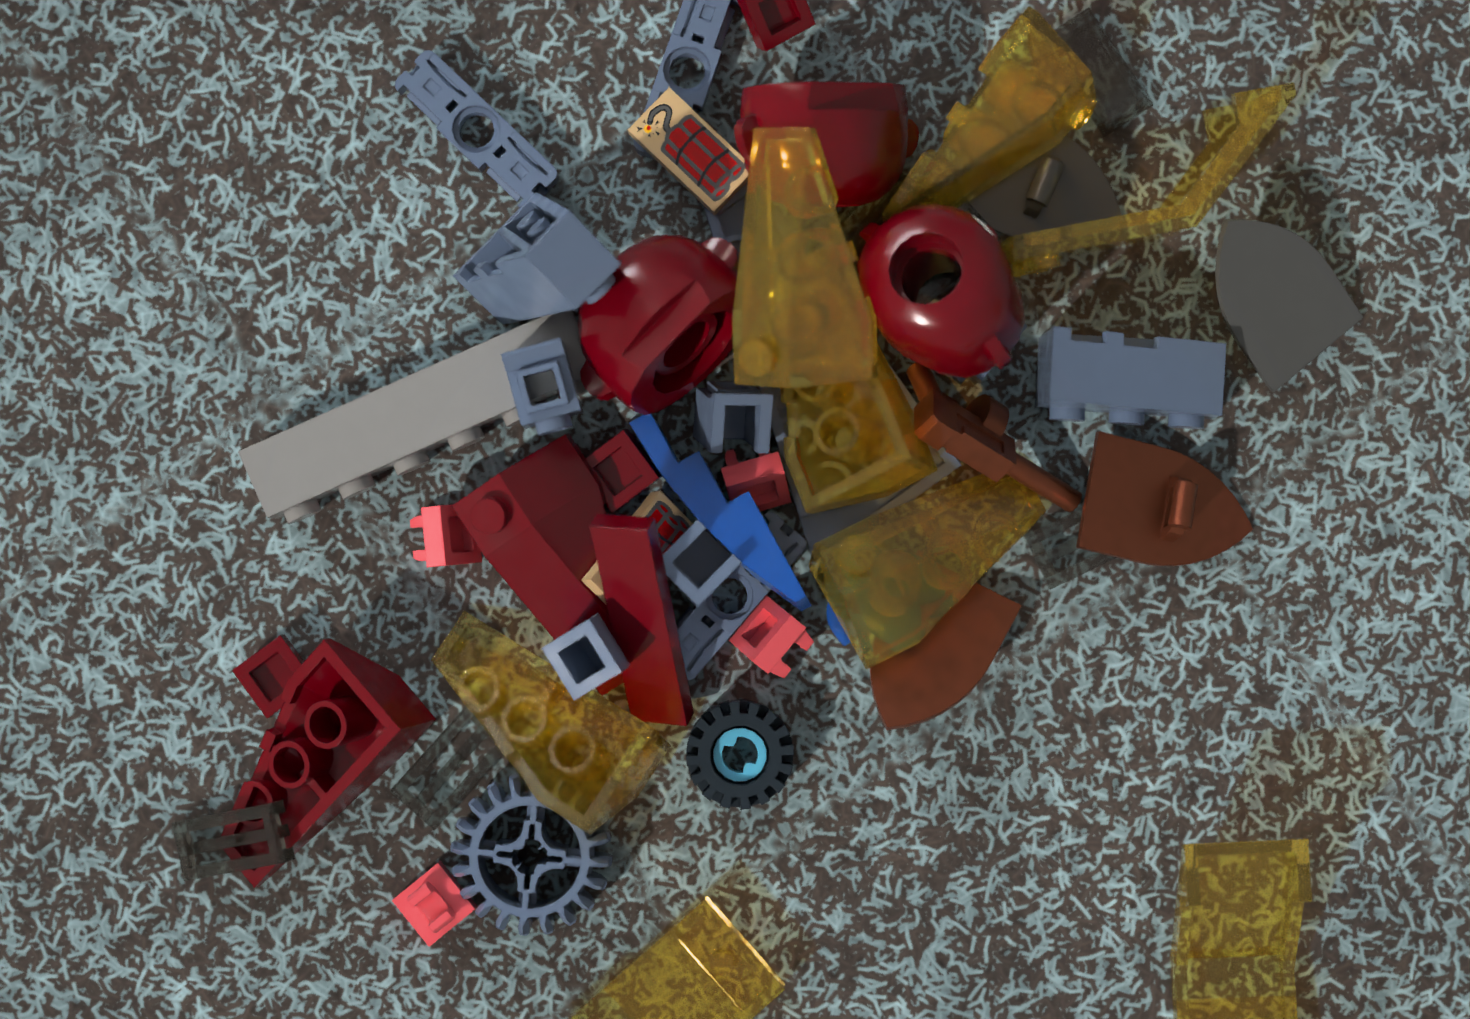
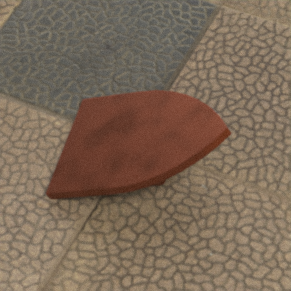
[1076,431,1253,566]
[869,552,1022,730]

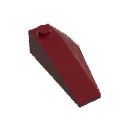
[452,433,623,696]
[218,638,436,888]

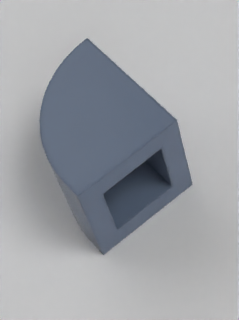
[542,613,630,700]

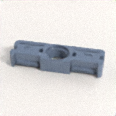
[634,0,740,160]
[395,50,559,208]
[676,512,807,680]

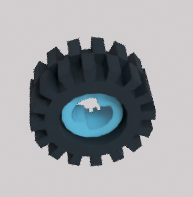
[686,699,794,810]

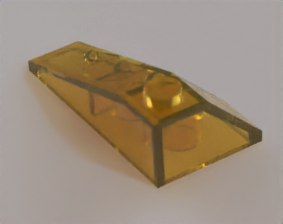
[882,6,1097,222]
[732,127,878,388]
[774,245,938,514]
[808,474,1046,670]
[431,611,671,835]

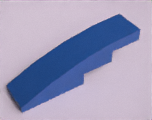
[629,414,812,611]

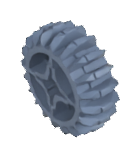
[450,772,613,936]

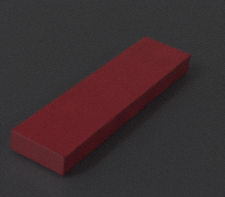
[589,514,694,726]

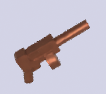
[906,362,1082,512]

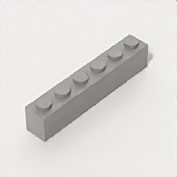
[238,310,588,524]

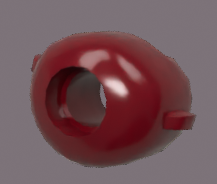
[734,81,919,208]
[857,204,1025,378]
[578,235,757,415]

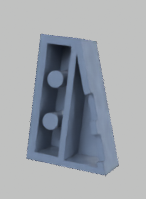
[453,192,621,325]
[1034,326,1226,429]

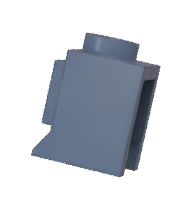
[501,338,584,436]
[693,381,773,453]
[662,519,742,607]

